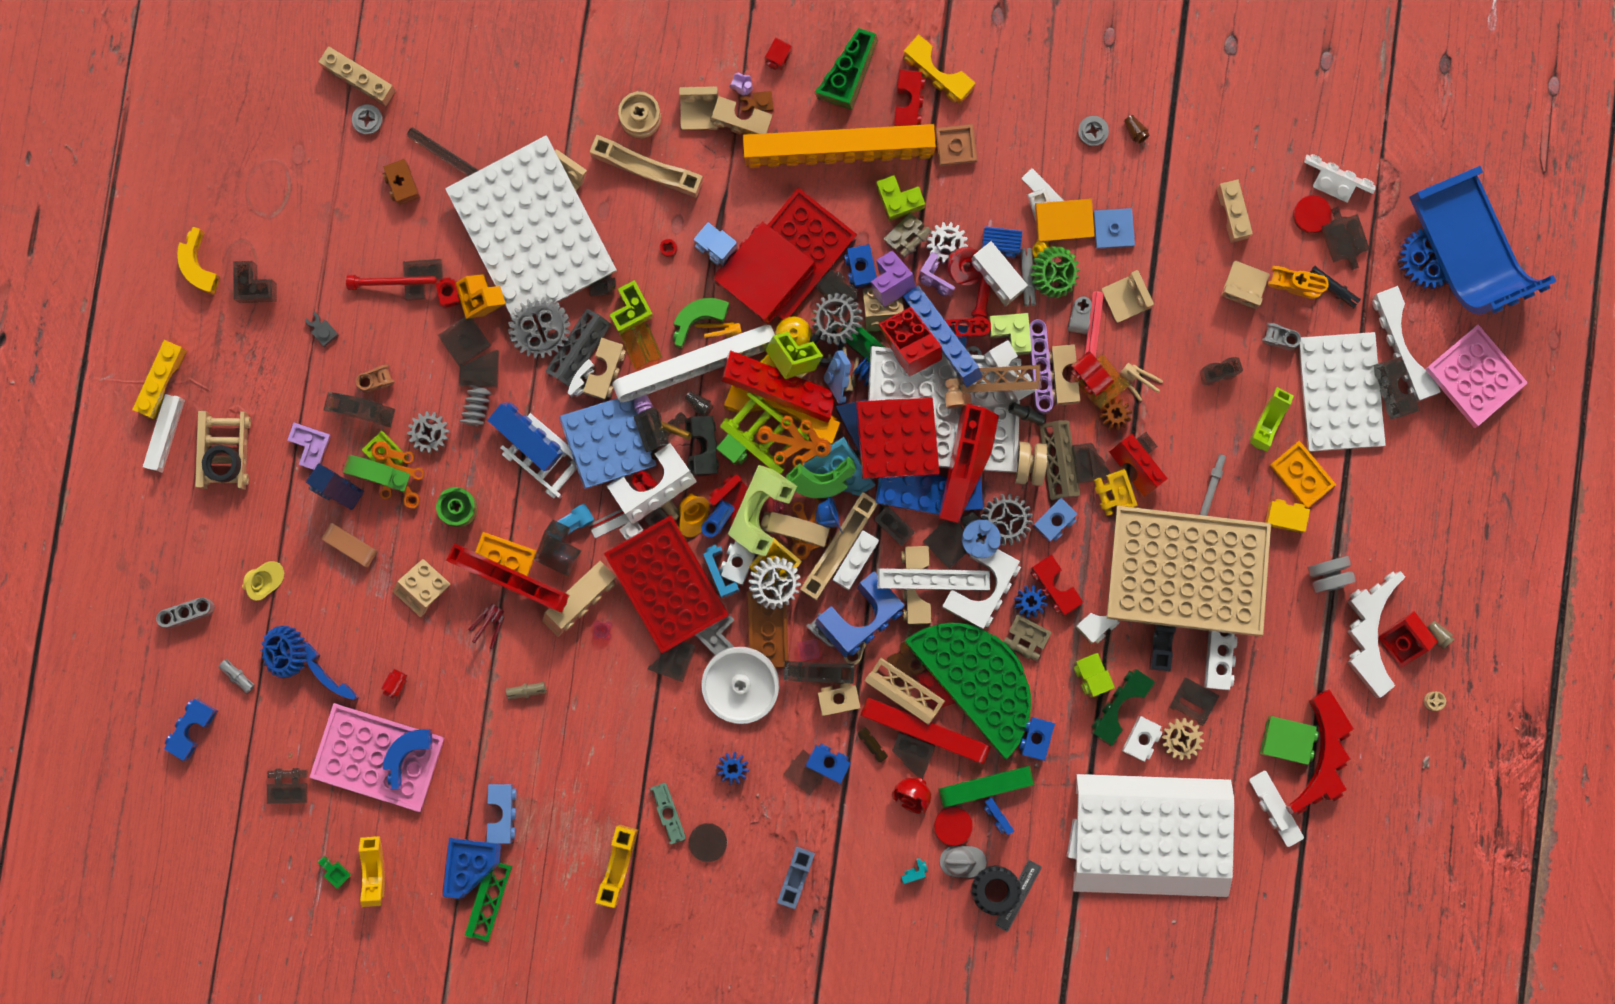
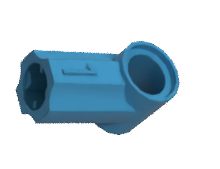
[553,503,595,538]

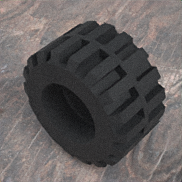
[971,866,1022,916]

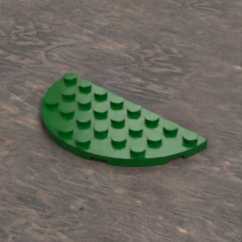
[904,623,1031,760]

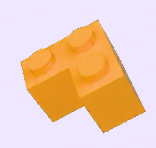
[455,274,506,319]

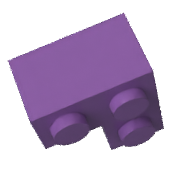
[871,251,916,307]

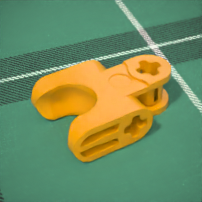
[1267,266,1329,299]

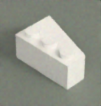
[971,241,1028,307]

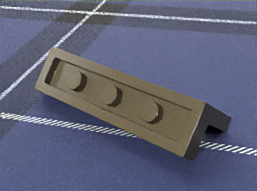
[1040,421,1080,500]

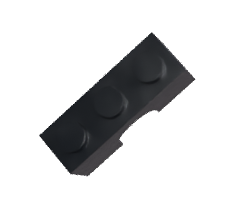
[1149,624,1176,672]

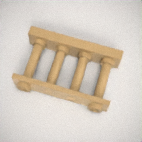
[195,411,251,490]

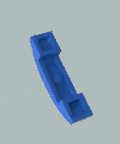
[303,641,359,700]

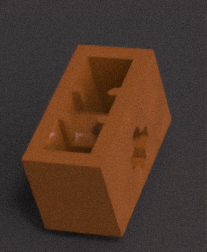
[382,158,420,205]

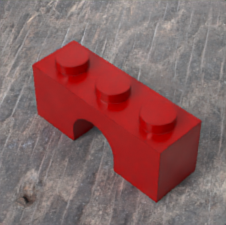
[894,70,925,126]
[1109,434,1168,497]
[1031,554,1084,616]

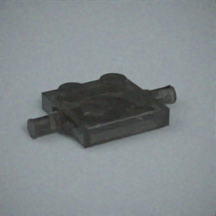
[1321,206,1370,270]

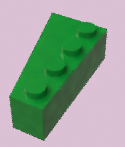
[815,28,878,110]

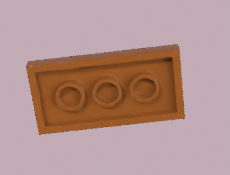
[747,590,789,667]

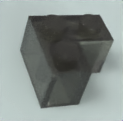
[233,261,277,303]
[534,520,581,576]

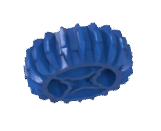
[260,626,308,678]

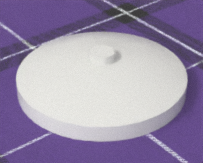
[702,647,779,724]

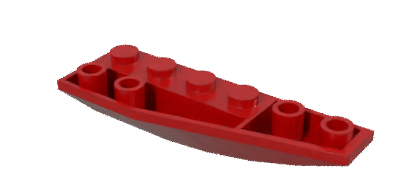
[939,403,999,523]

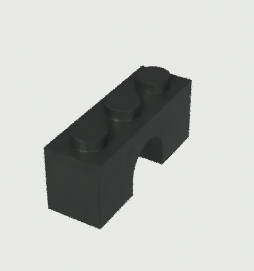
[685,416,719,476]

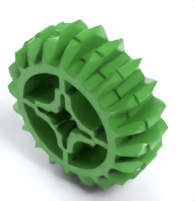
[1030,246,1080,298]

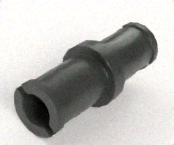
[1008,401,1045,426]

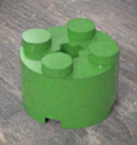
[436,487,478,527]

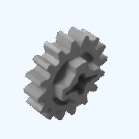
[407,411,450,454]

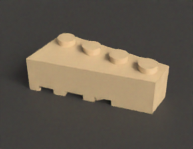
[542,561,616,637]

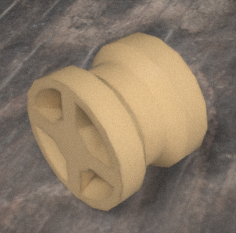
[1423,691,1446,711]

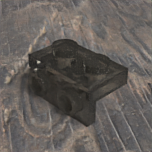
[633,408,669,452]

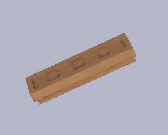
[961,365,1041,393]

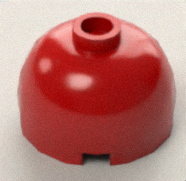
[892,777,931,814]

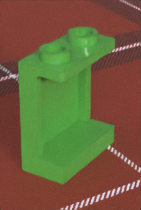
[1260,716,1318,765]

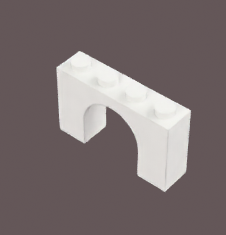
[607,443,697,525]
[942,539,1021,629]

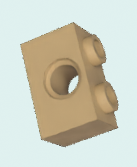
[818,682,860,716]

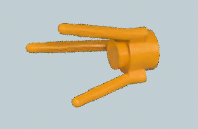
[695,322,742,339]

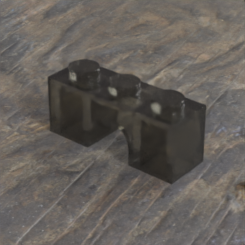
[1373,356,1420,420]

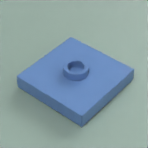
[1094,208,1135,249]

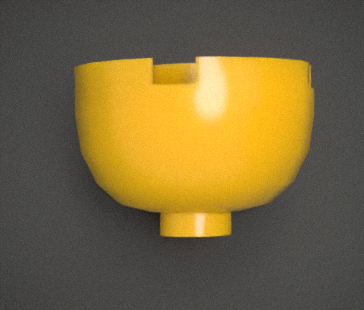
[775,316,813,346]

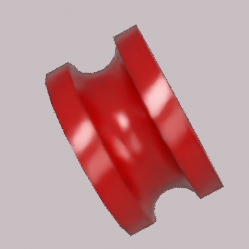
[660,239,678,257]

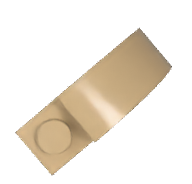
[760,512,830,547]

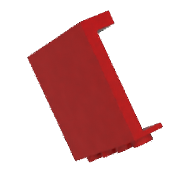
[713,221,817,325]

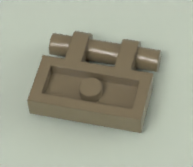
[884,213,932,258]
[1003,614,1052,661]

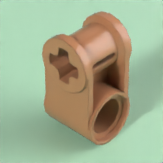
[356,364,395,393]

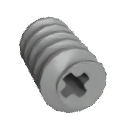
[459,385,492,427]

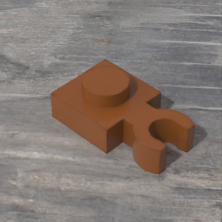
[740,91,774,112]

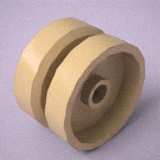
[618,91,661,139]
[1015,442,1047,486]

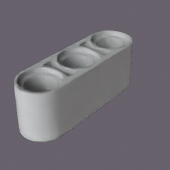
[156,597,215,628]

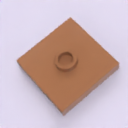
[935,124,978,167]

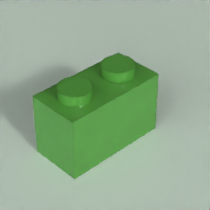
[716,434,748,466]

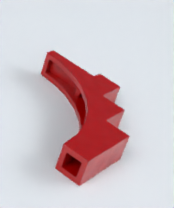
[446,543,570,613]
[1286,689,1354,815]

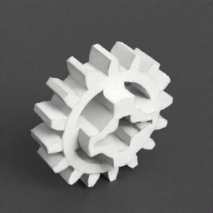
[927,222,968,264]

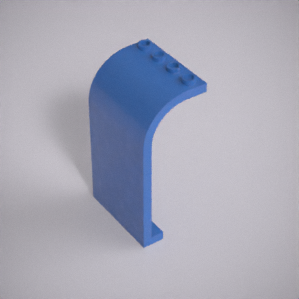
[1409,166,1557,315]

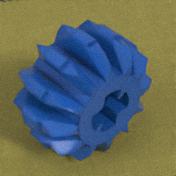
[1014,586,1047,618]
[716,752,749,785]

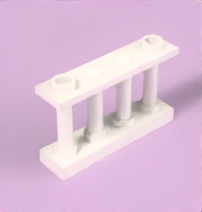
[500,413,577,499]

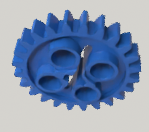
[1398,228,1448,289]

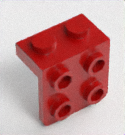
[709,474,748,526]

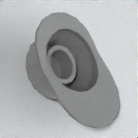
[940,846,987,878]

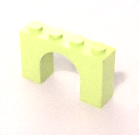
[728,465,797,556]

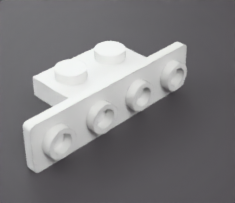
[1304,154,1376,203]
[1249,771,1304,847]

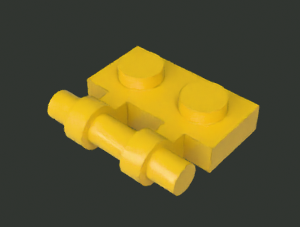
[1094,469,1138,516]

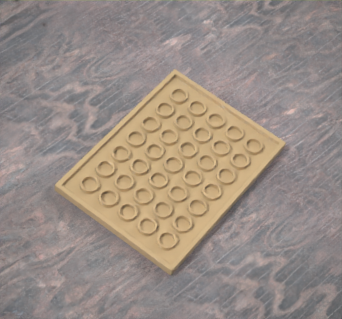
[1107,506,1271,637]

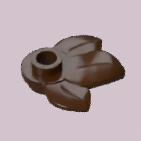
[887,642,925,681]

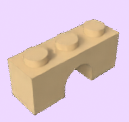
[710,96,772,134]
[1216,179,1253,243]
[583,338,626,401]
[1049,344,1080,406]

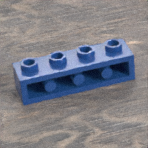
[487,402,563,471]

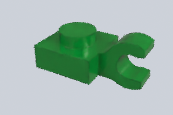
[318,856,352,889]

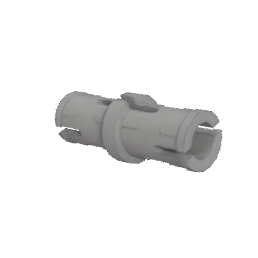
[218,659,255,694]

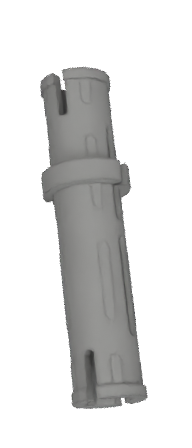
[1020,248,1036,306]

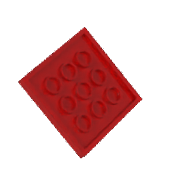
[856,397,940,479]

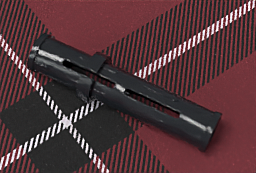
[1310,265,1361,309]

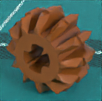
[1099,398,1132,431]

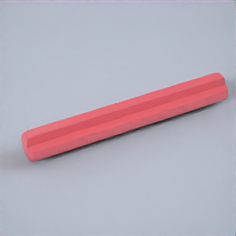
[1085,291,1104,358]

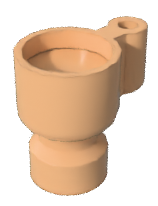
[945,378,972,408]

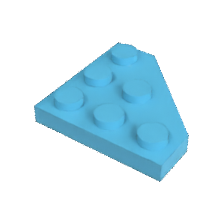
[804,437,876,496]

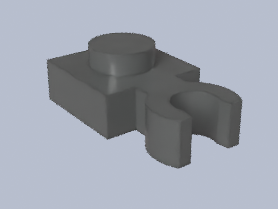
[305,312,339,347]

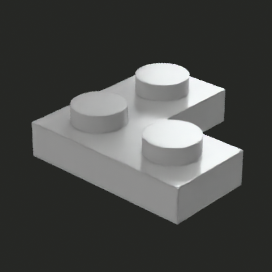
[695,615,734,655]

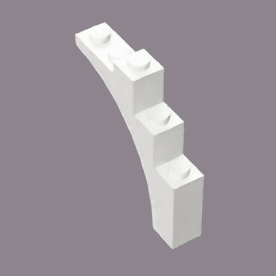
[1347,571,1405,698]

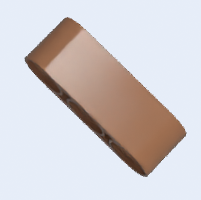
[321,522,378,568]

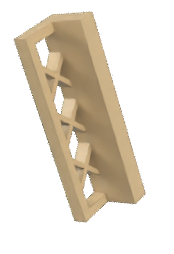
[865,658,945,725]

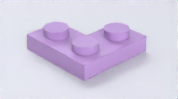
[287,423,331,470]

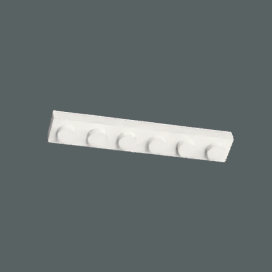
[877,569,990,590]

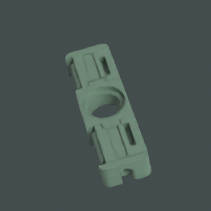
[650,783,686,844]

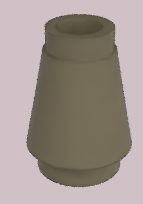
[1427,621,1455,649]

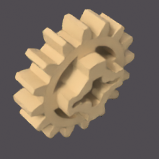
[1161,718,1204,760]

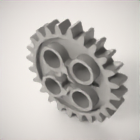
[508,297,571,358]

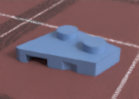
[823,350,851,404]

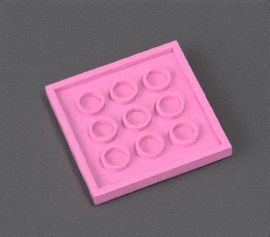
[1425,325,1528,428]

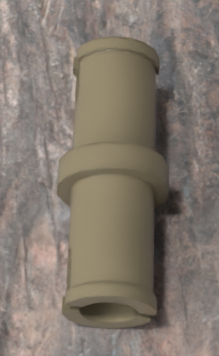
[506,682,547,700]

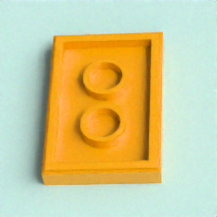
[1035,198,1095,241]
[1269,441,1336,509]
[475,532,537,576]

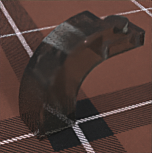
[323,392,395,427]
[784,661,854,684]

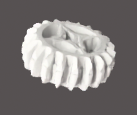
[749,557,801,609]

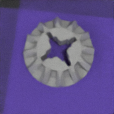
[352,104,383,135]
[1079,116,1109,146]

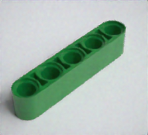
[938,766,1035,808]

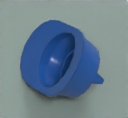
[816,496,843,533]

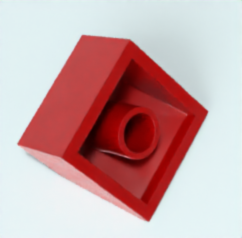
[1378,611,1438,668]

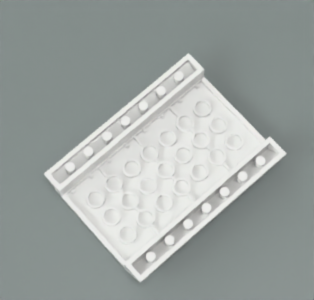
[1073,774,1234,897]

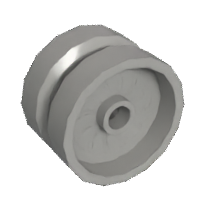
[1307,556,1357,593]

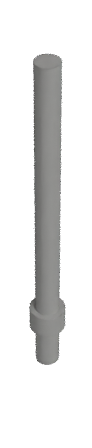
[1200,454,1226,516]

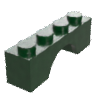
[1091,669,1155,746]

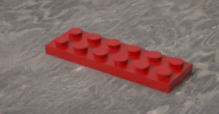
[722,350,835,423]

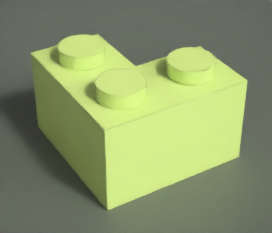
[989,313,1032,355]

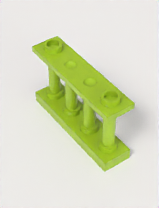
[720,392,809,474]

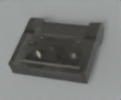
[1169,677,1219,726]

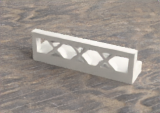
[143,394,185,473]

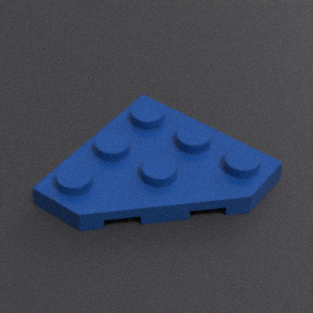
[443,838,501,899]

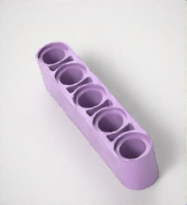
[1029,319,1053,414]

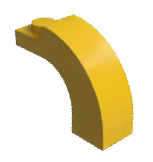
[177,227,221,295]
[359,836,385,907]

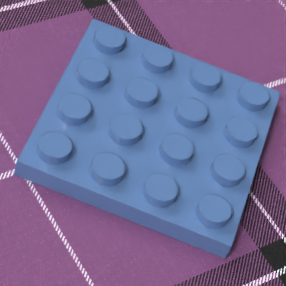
[559,398,657,489]

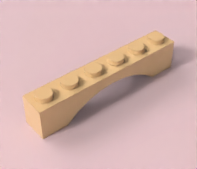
[590,135,703,198]
[800,492,878,601]

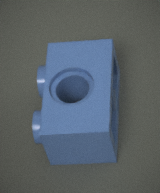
[1033,498,1077,542]

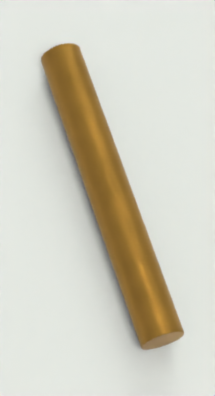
[641,414,692,440]

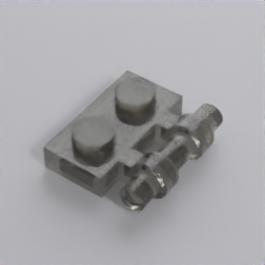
[267,768,308,804]

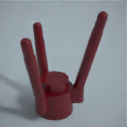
[468,604,505,649]

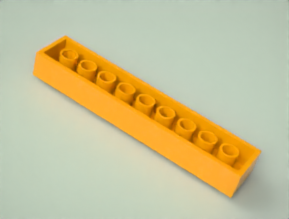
[743,124,936,168]

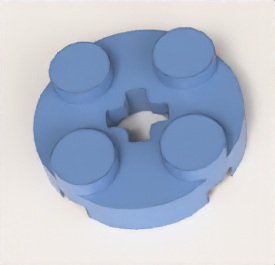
[962,520,1001,559]

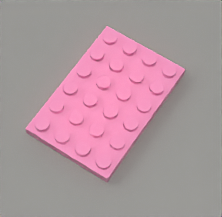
[310,703,445,812]

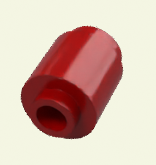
[381,669,407,699]

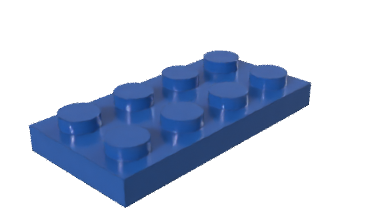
[875,475,947,515]

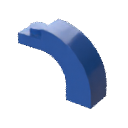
[383,729,432,789]

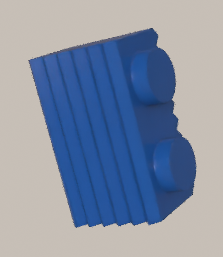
[982,226,1023,258]

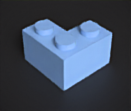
[693,222,738,267]

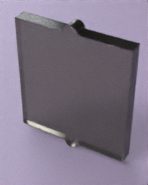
[784,749,825,795]

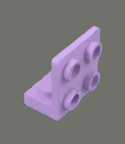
[918,252,955,297]

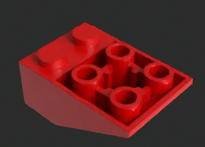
[878,307,942,377]

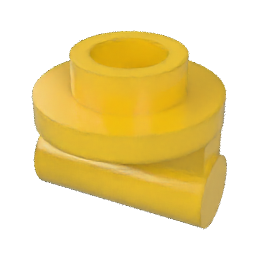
[1032,241,1049,258]

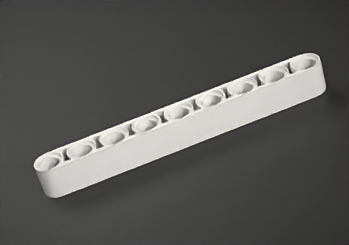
[612,325,775,402]

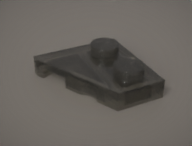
[459,350,499,387]
[648,641,696,682]
[892,732,935,779]

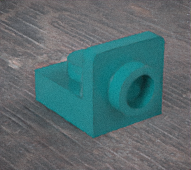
[901,858,928,884]

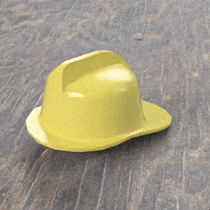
[242,561,284,601]

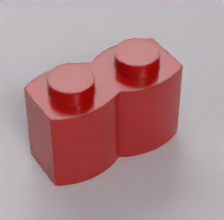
[1071,351,1114,396]

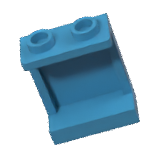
[703,545,740,599]

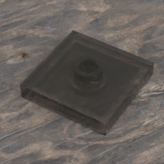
[438,317,491,367]
[923,520,967,569]

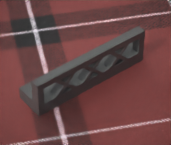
[545,309,611,387]

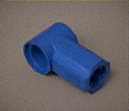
[702,500,735,537]

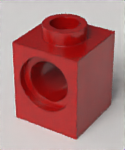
[765,37,792,70]
[435,278,461,309]

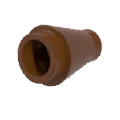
[1124,115,1150,144]

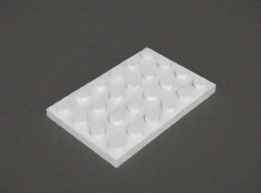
[1298,332,1386,452]

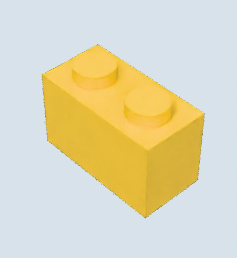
[1265,499,1310,533]

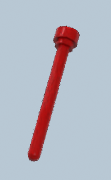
[346,275,437,290]

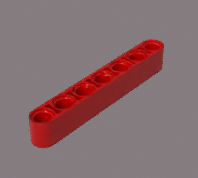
[860,697,991,764]

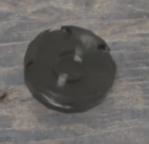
[689,823,727,862]

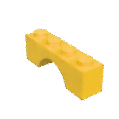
[903,34,976,104]
[132,340,187,420]

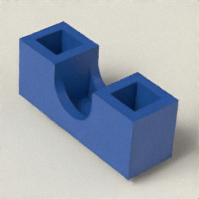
[164,699,218,761]

